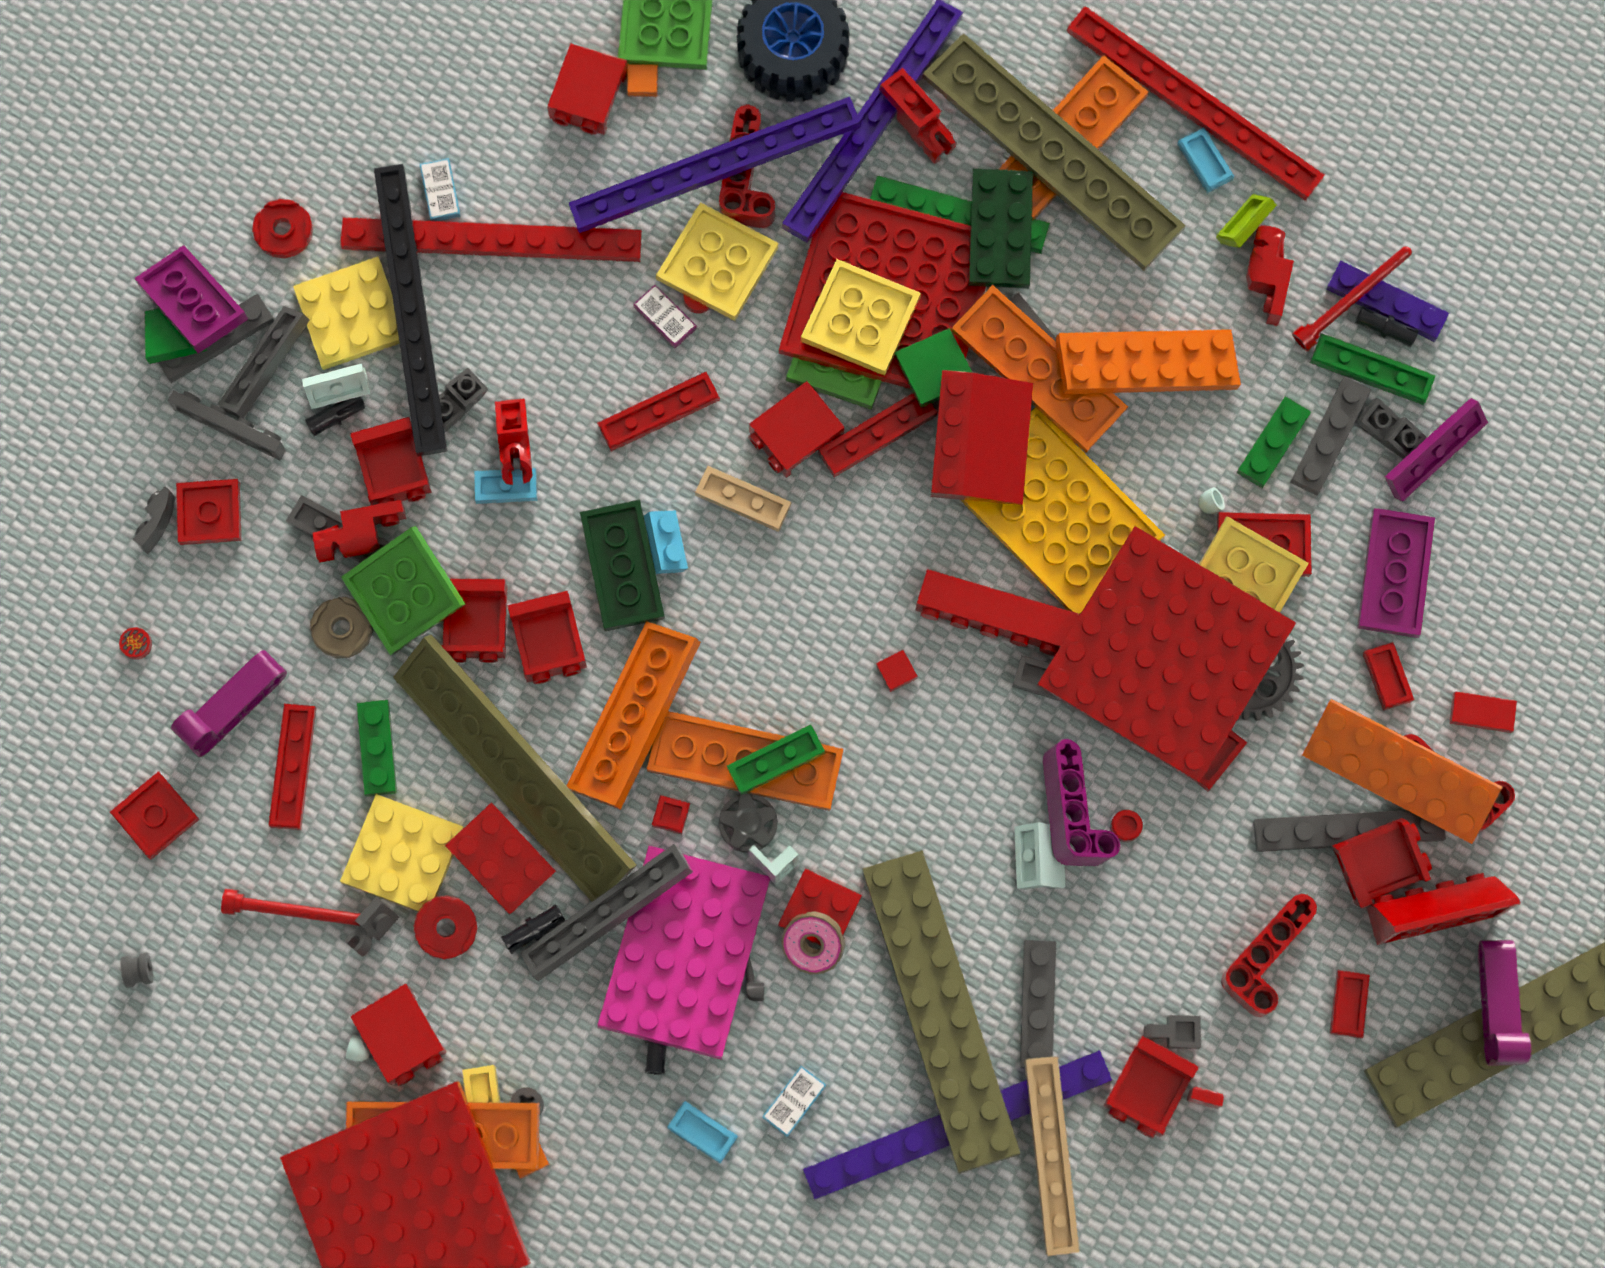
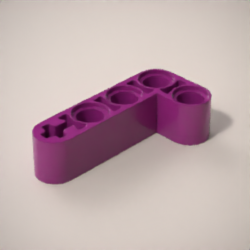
[170,650,287,757]
[1042,739,1120,866]
[1478,940,1531,1066]

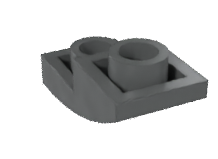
[439,368,488,432]
[1356,398,1427,459]
[132,486,176,554]

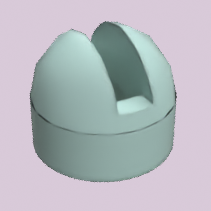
[1199,487,1225,514]
[346,1034,370,1062]

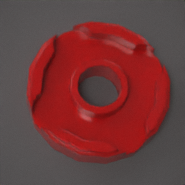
[252,199,314,259]
[414,895,478,960]

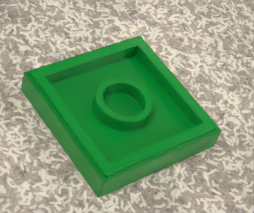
[144,308,208,364]
[894,328,973,408]

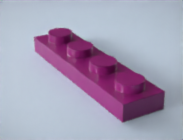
[1385,398,1488,502]

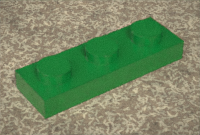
[1236,396,1311,489]
[357,700,397,797]
[727,724,825,796]

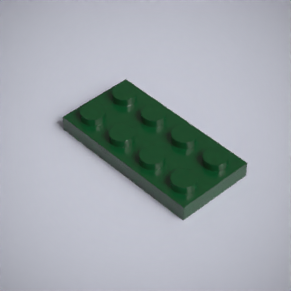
[969,168,1033,289]
[580,500,665,632]

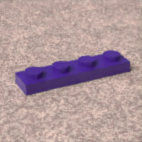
[1326,260,1449,342]

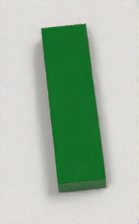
[1310,333,1436,405]

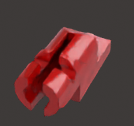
[879,68,957,164]
[1246,225,1294,326]
[495,398,533,485]
[313,500,407,563]

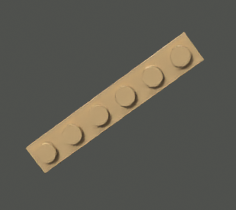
[1024,1056,1080,1256]

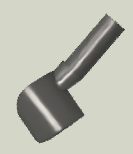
[745,957,764,1001]

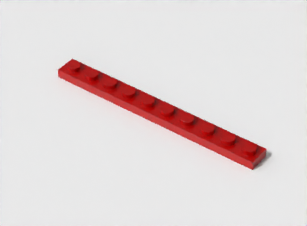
[1066,6,1325,201]
[340,217,642,262]

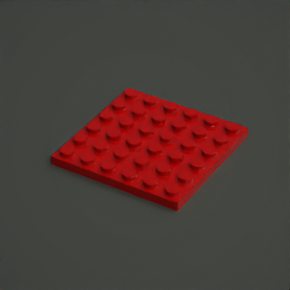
[779,192,986,389]
[1037,526,1296,783]
[280,1081,531,1268]

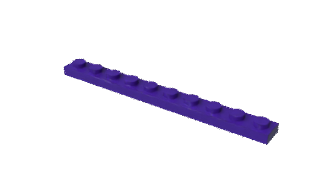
[782,0,963,243]
[568,96,861,233]
[803,1050,1112,1200]

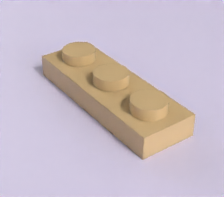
[695,466,791,532]

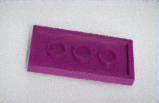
[134,245,248,354]
[1357,508,1435,638]

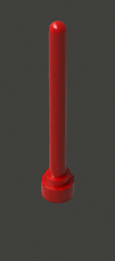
[1292,246,1412,352]
[221,889,361,926]

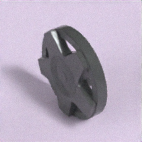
[719,793,778,853]

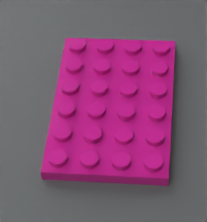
[598,846,770,1060]

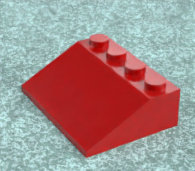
[931,370,1033,505]
[1367,873,1521,945]

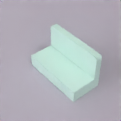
[302,363,371,409]
[1014,822,1065,890]
[749,845,799,885]

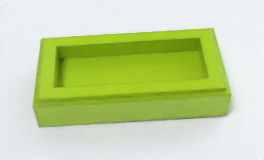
[1216,194,1277,248]

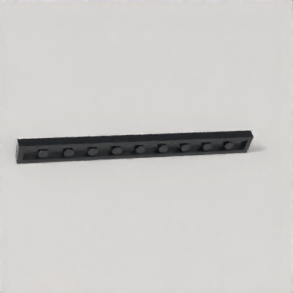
[373,164,448,457]

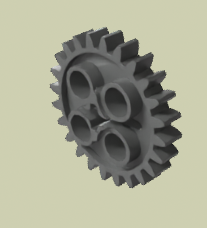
[1242,640,1304,720]

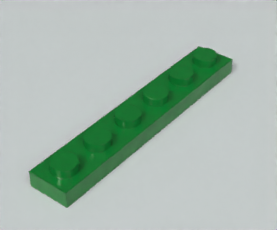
[870,175,1050,254]

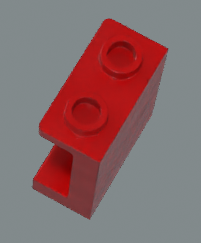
[547,43,628,135]
[748,381,845,478]
[350,417,432,505]
[441,579,508,663]
[507,590,587,684]
[1332,818,1432,908]
[350,983,447,1086]
[1103,1035,1199,1139]

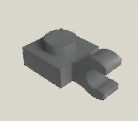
[345,897,399,957]
[1143,1015,1201,1049]

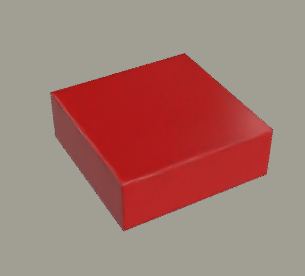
[876,650,918,692]
[652,795,690,835]
[1187,1087,1225,1109]

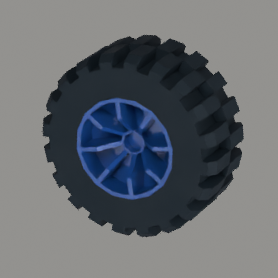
[736,0,850,102]

